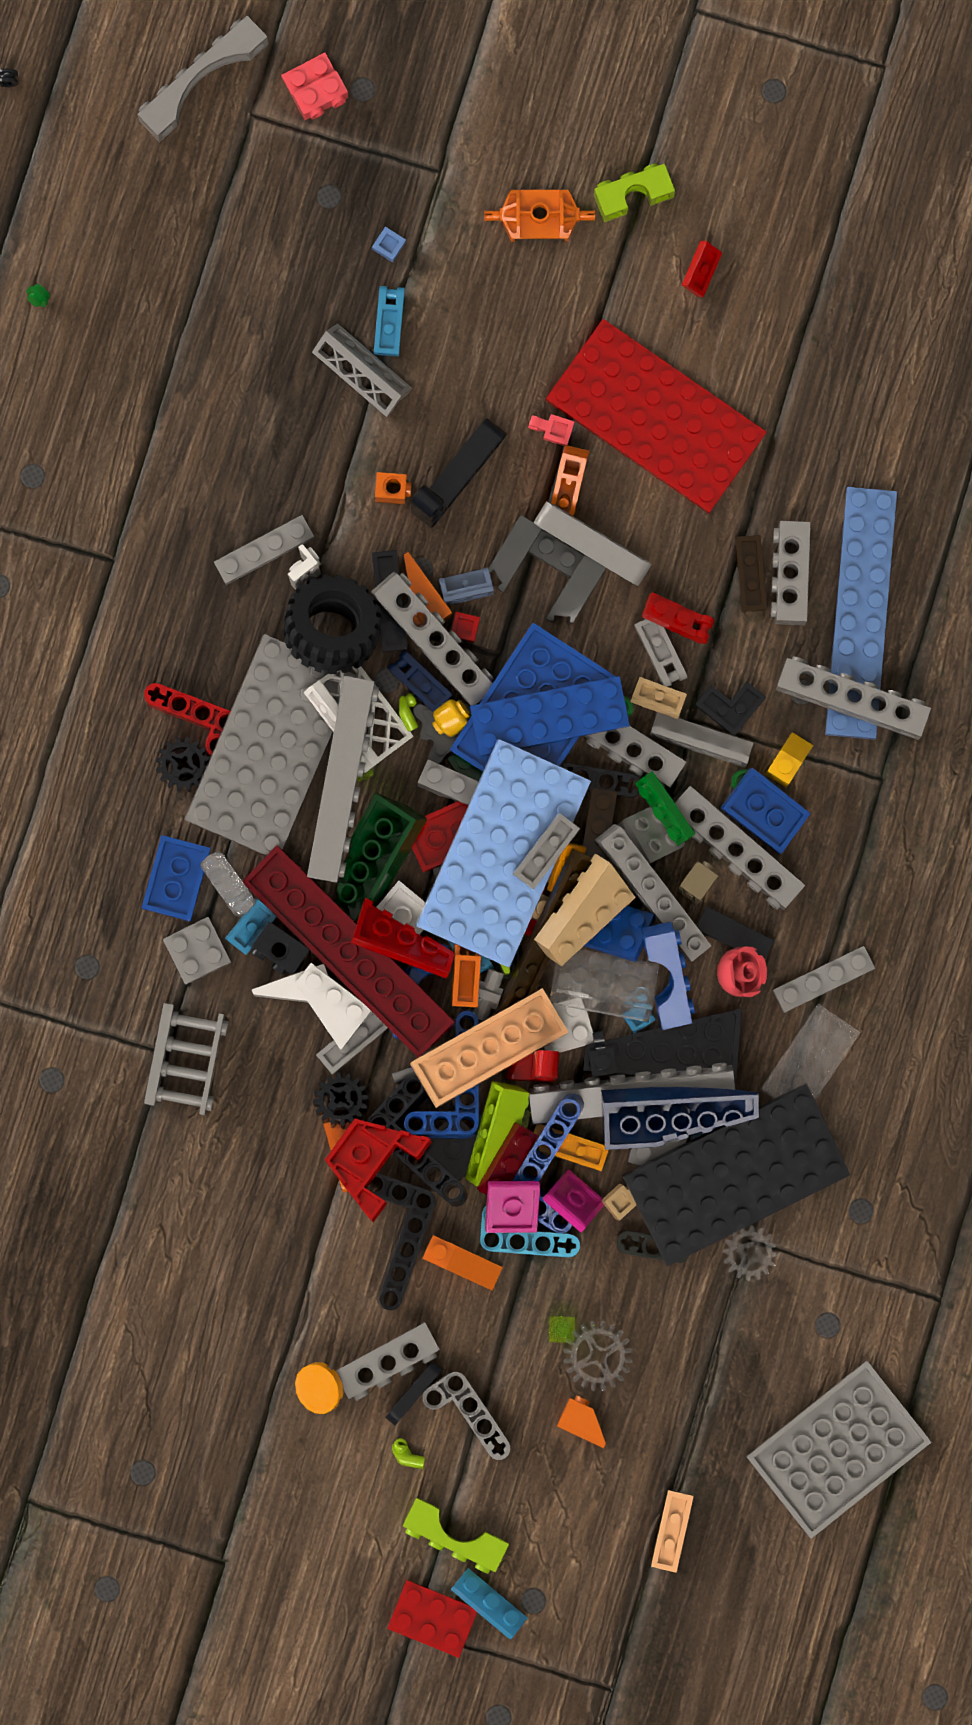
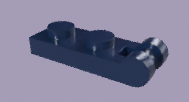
[387,650,454,712]

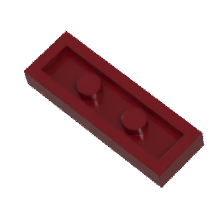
[477,1122,539,1195]

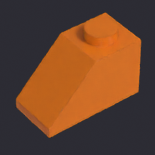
[556,1395,606,1448]

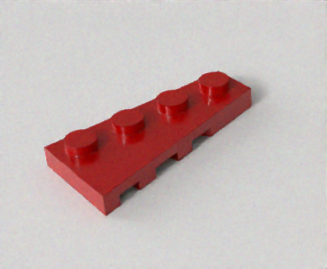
[351,898,455,978]

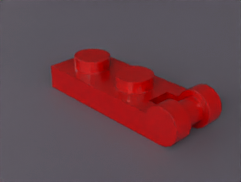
[642,592,715,644]

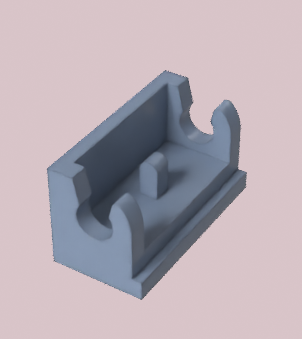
[438,568,494,606]

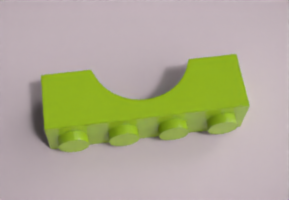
[403,1497,509,1574]

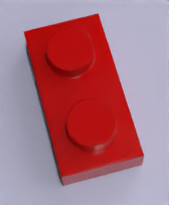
[681,241,722,297]

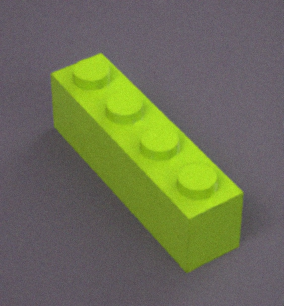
[465,1081,530,1186]

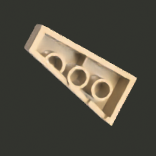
[534,854,636,966]

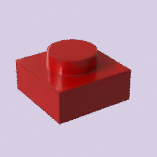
[451,612,480,643]

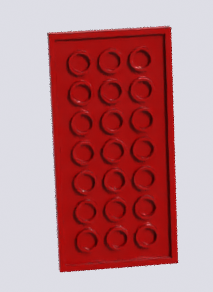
[546,319,767,514]

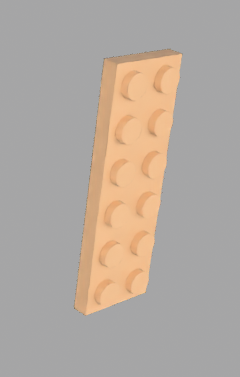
[410,988,568,1108]

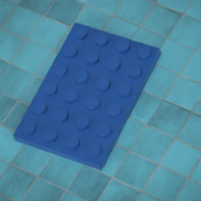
[449,623,616,772]

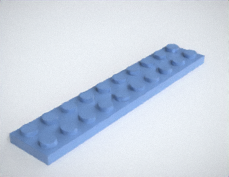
[825,487,897,740]

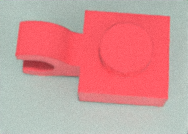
[528,414,575,446]

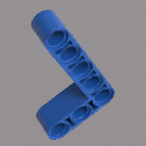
[404,1011,479,1139]
[513,1094,584,1233]

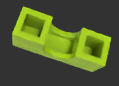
[594,163,675,222]

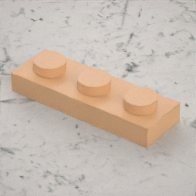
[651,1490,694,1572]

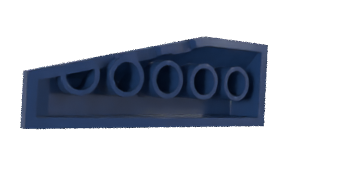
[601,1087,759,1150]

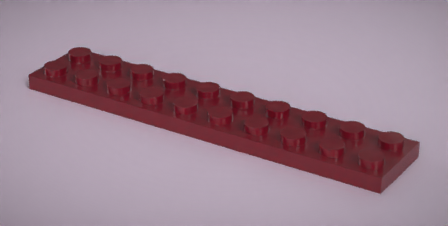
[242,845,456,1058]

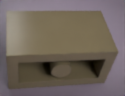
[677,861,718,906]

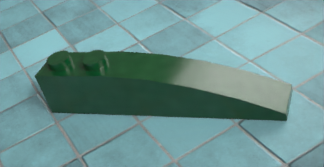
[336,793,427,923]

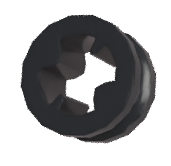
[0,68,18,87]

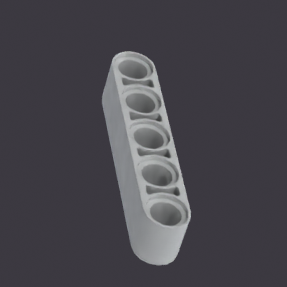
[533,501,652,586]

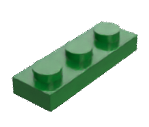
[635,771,695,846]

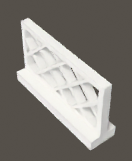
[304,666,413,773]

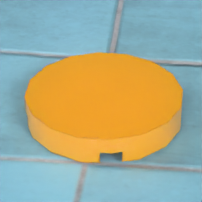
[295,1362,343,1414]

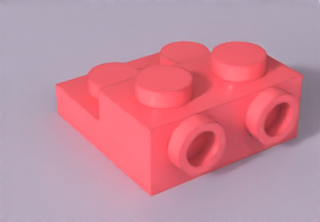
[281,53,349,120]

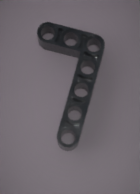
[411,418,507,528]
[368,1075,468,1207]
[366,1173,435,1311]

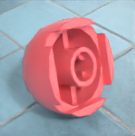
[717,946,767,997]

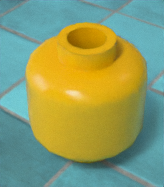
[432,699,471,737]

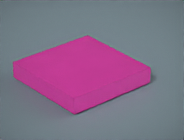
[543,1169,604,1233]
[485,1181,540,1233]

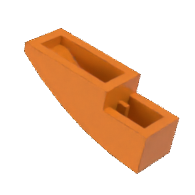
[452,944,481,1007]

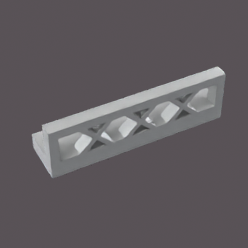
[312,323,412,417]
[649,712,753,768]

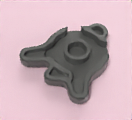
[413,701,472,764]

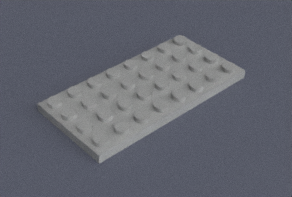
[184,634,356,856]

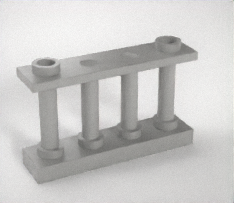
[144,1003,229,1116]

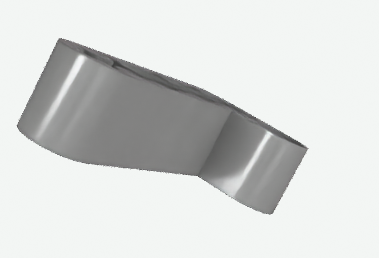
[423,1372,510,1460]

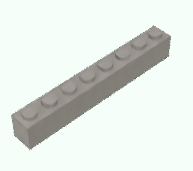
[307,676,379,883]
[529,1063,735,1124]

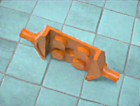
[484,190,595,242]

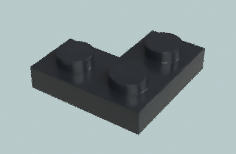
[695,682,766,737]

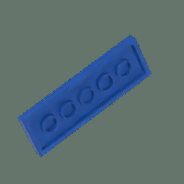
[470,676,630,757]

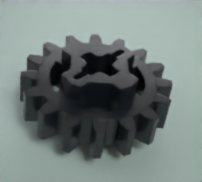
[156,737,210,792]
[313,1073,369,1129]

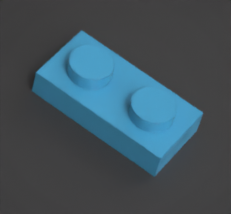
[225,899,277,955]

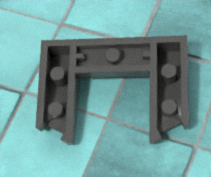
[488,515,606,624]

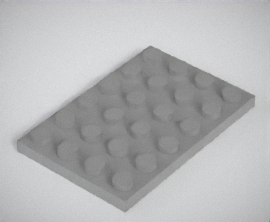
[746,1361,931,1539]

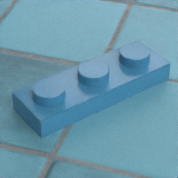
[451,1568,527,1640]

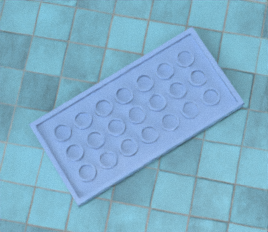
[416,739,591,967]

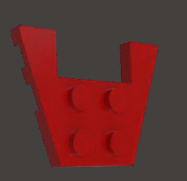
[325,1119,432,1223]

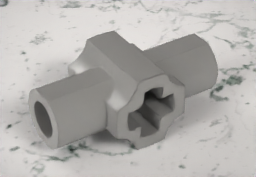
[473,968,504,1021]

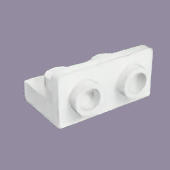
[288,544,321,590]

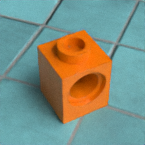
[375,472,412,504]

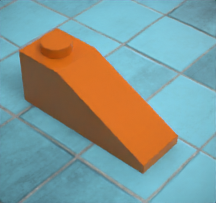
[551,445,589,516]
[404,552,452,626]
[422,1235,503,1290]

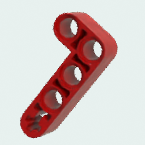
[144,683,231,757]
[506,1050,559,1082]

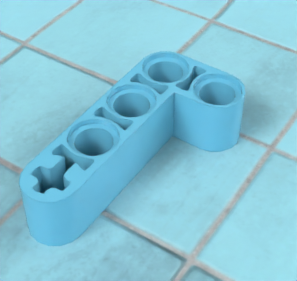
[480,1206,580,1257]

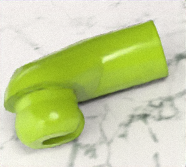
[399,693,418,732]
[392,1438,425,1469]

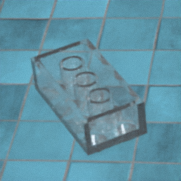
[549,949,660,1022]
[759,1004,861,1100]

